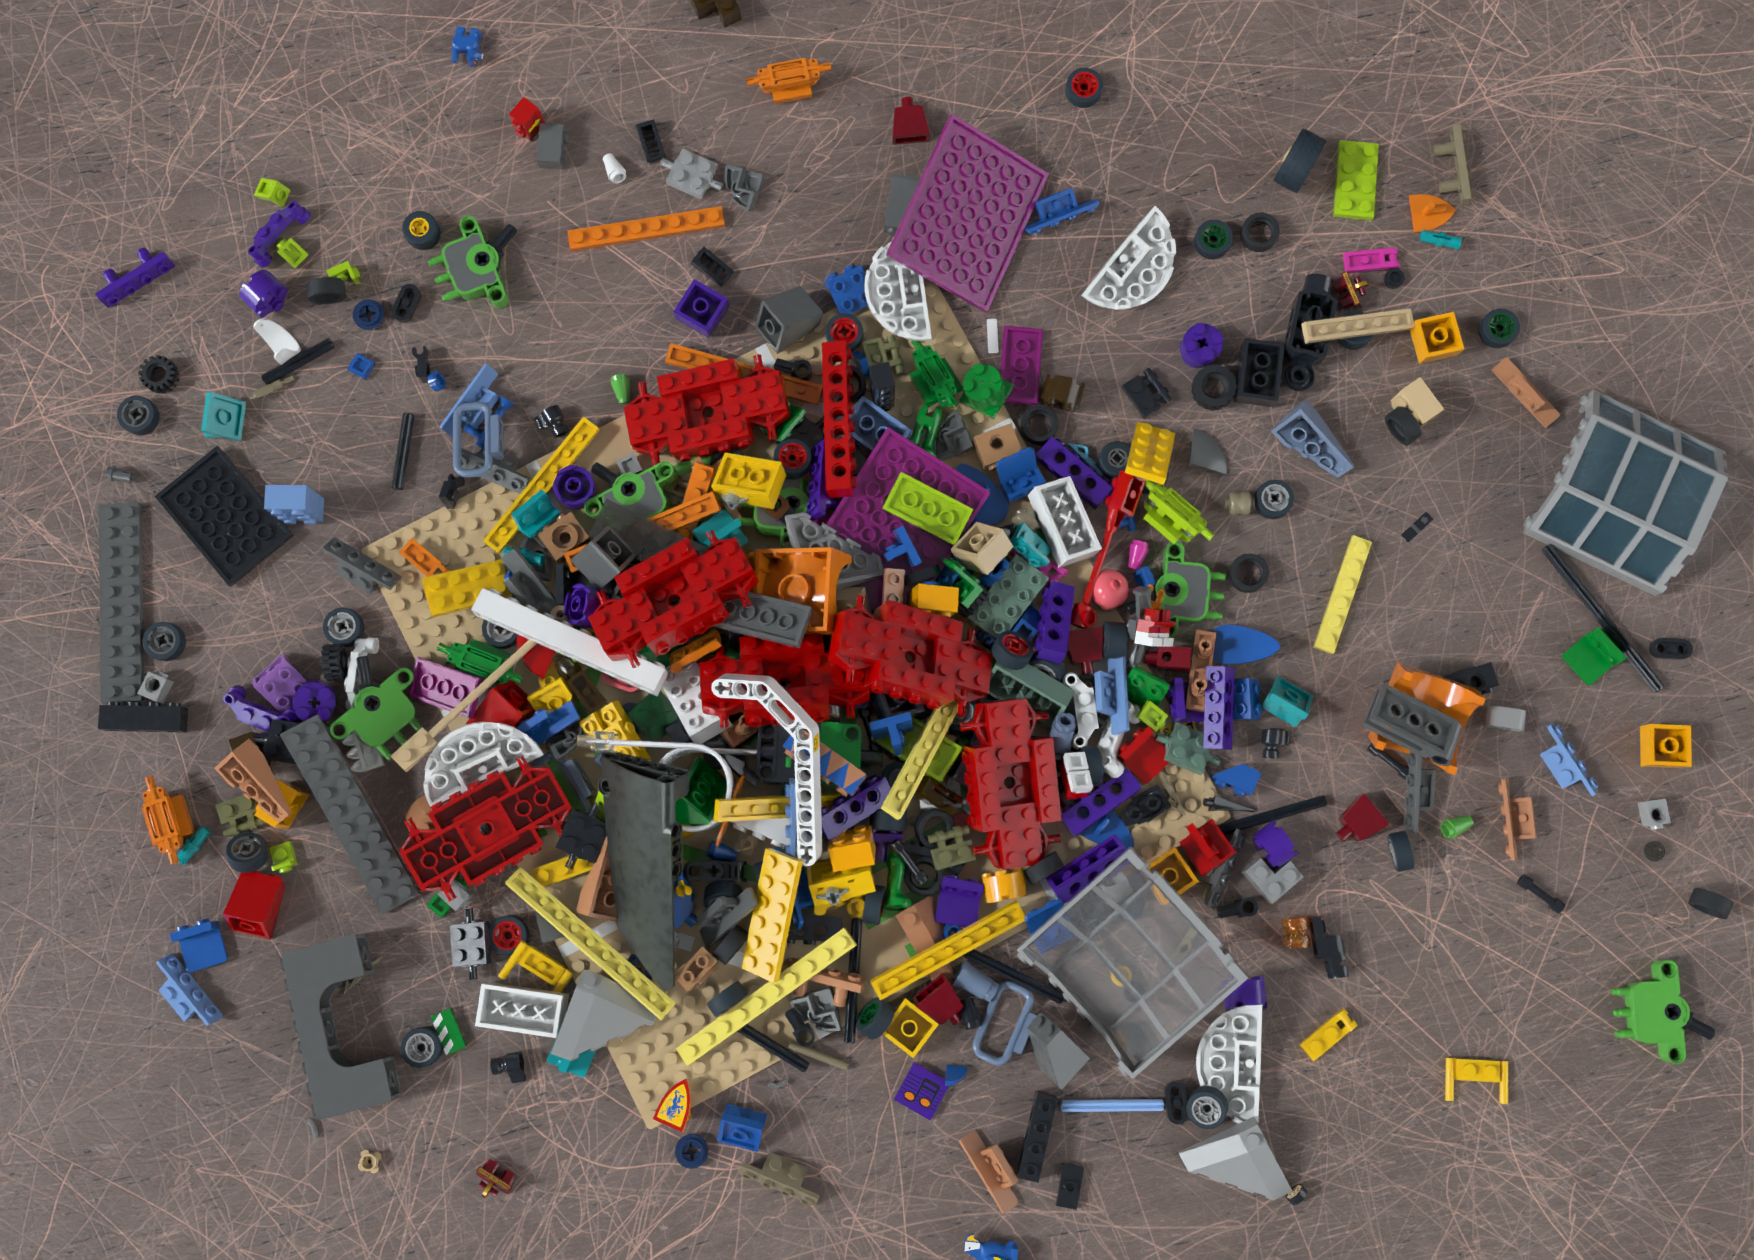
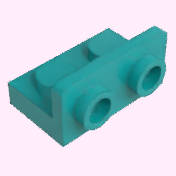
[511,489,560,538]
[1010,523,1051,568]

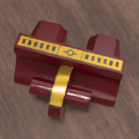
[1333,271,1369,309]
[476,1159,515,1198]

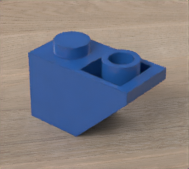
[1011,605,1042,642]
[1211,764,1262,797]

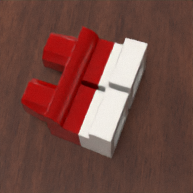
[1135,608,1176,647]
[1059,752,1093,800]

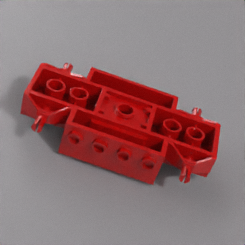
[624,354,791,466]
[588,530,759,668]
[828,595,993,716]
[699,633,870,728]
[960,697,1062,870]
[399,755,572,902]

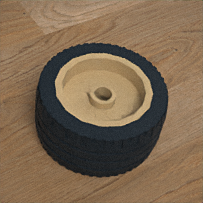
[1273,128,1327,193]

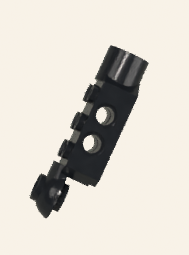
[1283,274,1338,391]

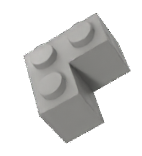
[1241,858,1304,904]

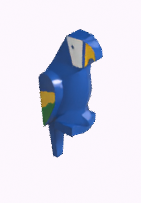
[964,1233,1018,1260]

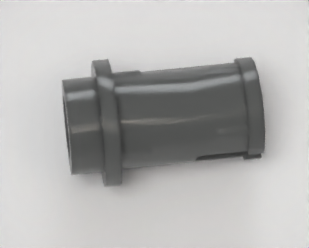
[106,466,134,484]

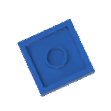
[882,526,922,567]
[869,712,914,756]
[717,1104,767,1152]

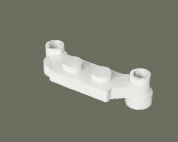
[344,637,379,710]
[1063,672,1099,750]
[1097,701,1140,778]

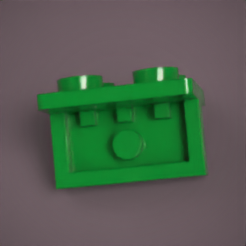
[1127,666,1170,707]

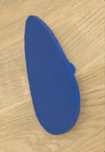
[957,463,1009,526]
[1212,625,1280,665]
[1072,797,1134,850]

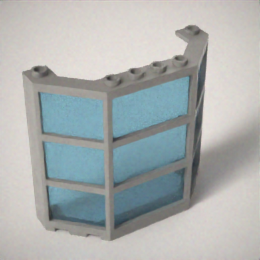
[1523,389,1728,596]

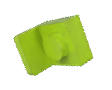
[254,178,290,207]
[277,238,309,269]
[326,261,361,285]
[1135,700,1168,732]
[269,841,298,874]

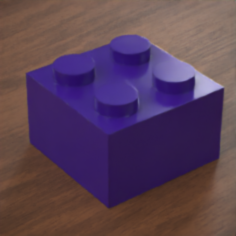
[673,279,730,338]

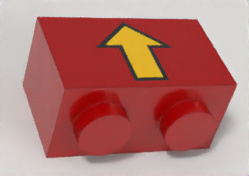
[509,97,545,141]

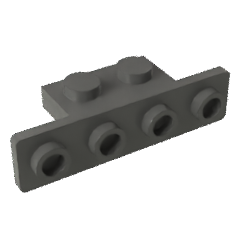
[452,446,529,494]
[323,537,401,594]
[502,548,564,617]
[1404,751,1436,833]
[1195,828,1245,909]
[696,887,758,948]

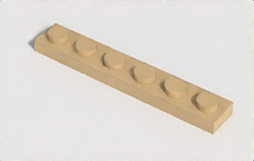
[1301,308,1415,344]

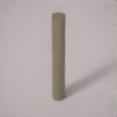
[788,1041,849,1070]

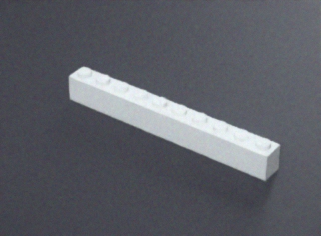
[471,588,668,696]

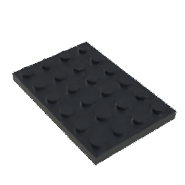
[154,445,294,587]

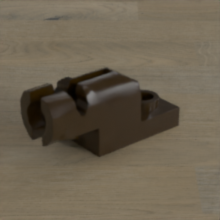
[554,656,607,714]
[914,776,963,815]

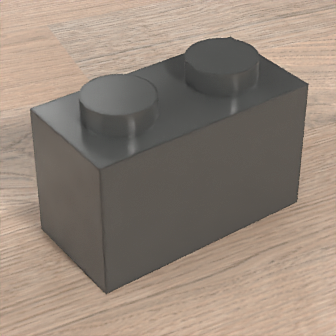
[536,123,569,169]

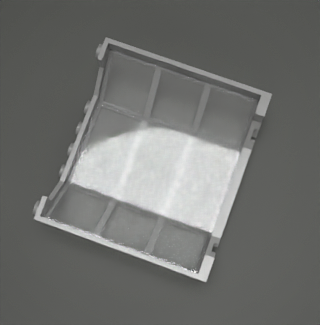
[1017,846,1248,1079]

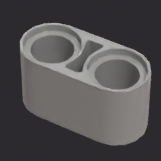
[1485,706,1526,732]

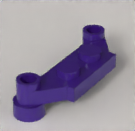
[248,201,311,268]
[223,685,301,732]

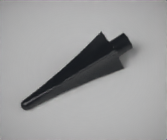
[1203,795,1255,812]

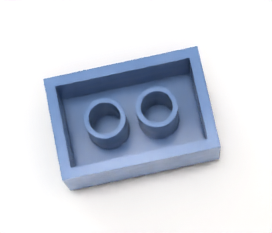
[843,396,911,455]
[264,485,324,525]

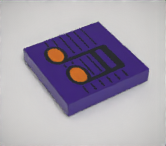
[894,1062,949,1120]

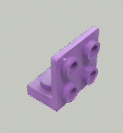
[252,653,307,714]

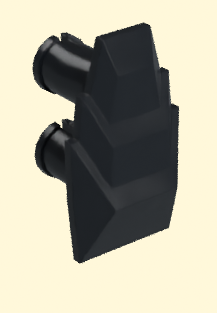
[1120,785,1171,827]

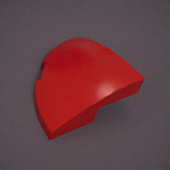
[516,634,555,679]

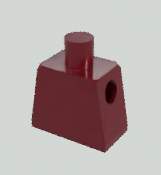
[892,97,930,145]
[1068,627,1103,675]
[1145,646,1191,673]
[1336,794,1390,842]
[913,973,963,1025]

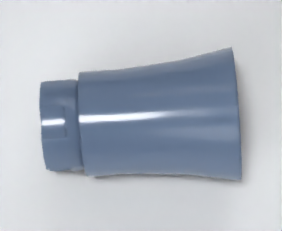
[1046,712,1075,753]
[951,960,999,1002]

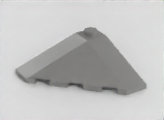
[785,512,884,591]
[551,969,657,1061]
[1179,1117,1293,1200]

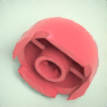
[1091,570,1129,611]

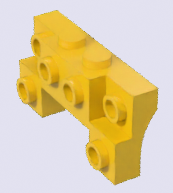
[579,700,652,761]

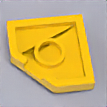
[527,676,573,711]

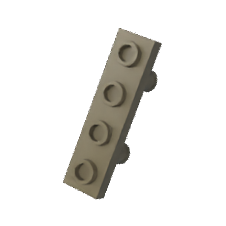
[1433,124,1474,206]

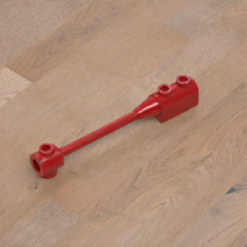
[1070,471,1146,629]

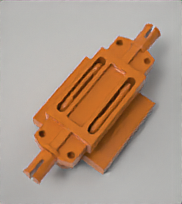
[746,58,831,105]
[142,776,195,864]

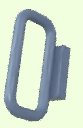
[453,402,503,478]
[530,752,598,827]
[972,981,1038,1066]

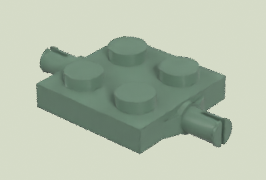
[1155,722,1221,775]

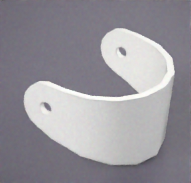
[253,318,301,365]

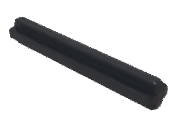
[261,338,335,385]
[391,413,414,490]
[737,1024,810,1072]

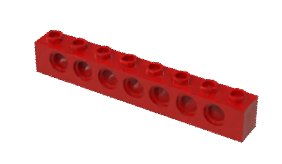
[822,340,857,498]

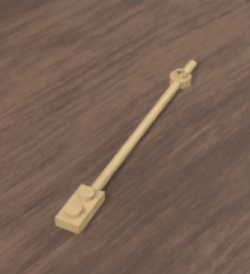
[391,605,569,772]

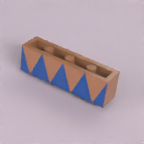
[783,730,867,797]

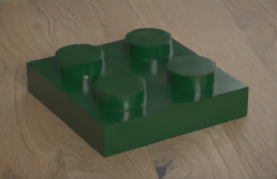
[626,690,680,742]

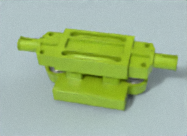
[1143,480,1215,544]

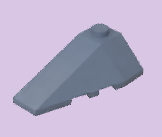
[1271,399,1354,478]

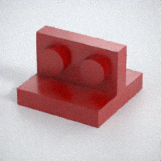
[1179,819,1237,877]

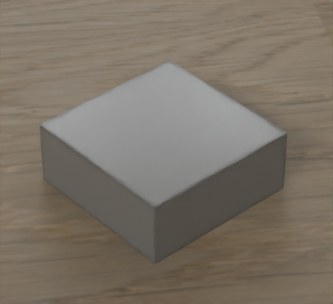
[616,452,643,474]

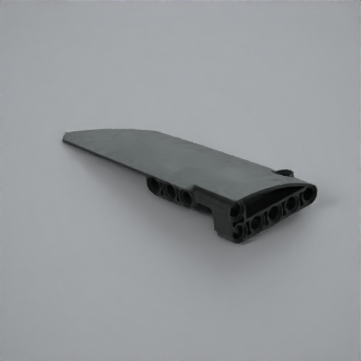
[597,751,689,992]

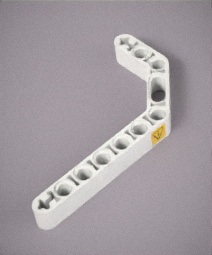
[711,674,822,866]

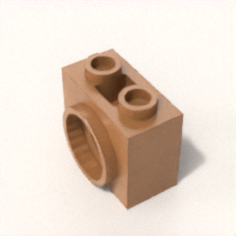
[973,423,1022,471]
[538,512,591,564]
[675,946,719,992]

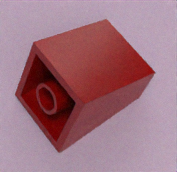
[466,680,536,728]
[223,870,285,940]

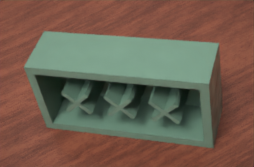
[967,554,1049,639]
[988,662,1075,730]

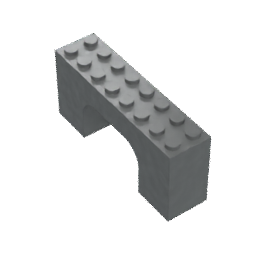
[280,933,402,1121]

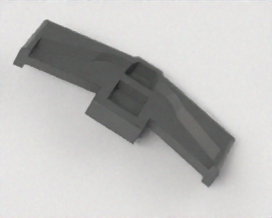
[1126,586,1151,668]

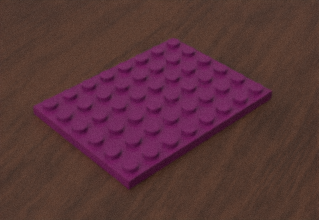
[886,114,1049,312]
[826,427,990,611]

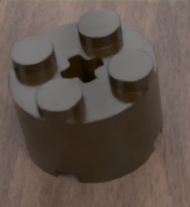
[1041,375,1085,412]

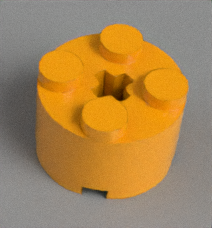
[981,867,1027,903]

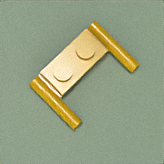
[498,941,574,993]
[1445,1058,1508,1104]

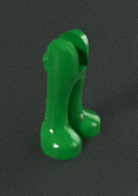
[909,404,942,457]
[882,852,911,911]

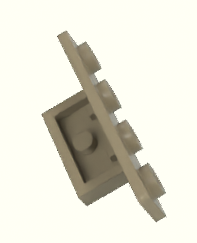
[738,1152,820,1206]

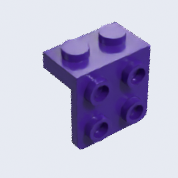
[1168,678,1205,723]
[935,875,984,928]

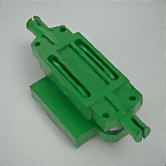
[909,340,963,408]
[437,639,524,690]

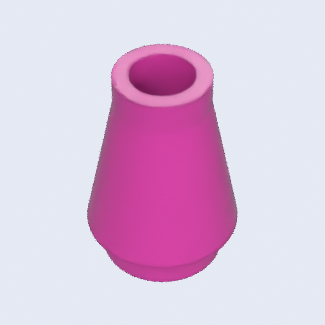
[1128,539,1149,570]

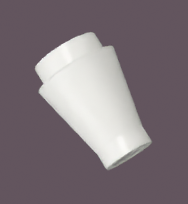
[603,153,626,184]

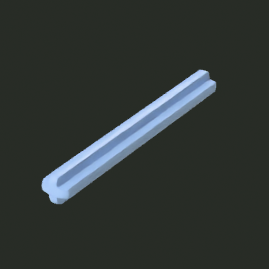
[1060,1099,1164,1112]

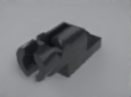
[1308,916,1349,979]

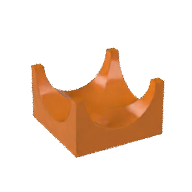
[754,547,852,636]
[1368,662,1486,775]

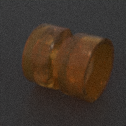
[1281,918,1311,948]

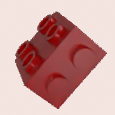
[1117,726,1169,784]

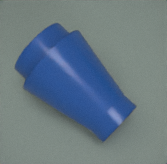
[706,840,738,861]

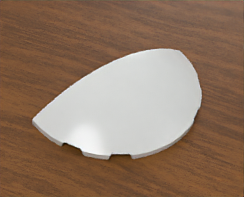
[1081,206,1176,310]
[864,237,932,341]
[424,722,544,807]
[1196,1005,1262,1124]

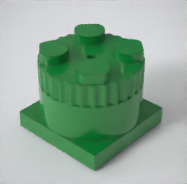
[959,363,1014,419]

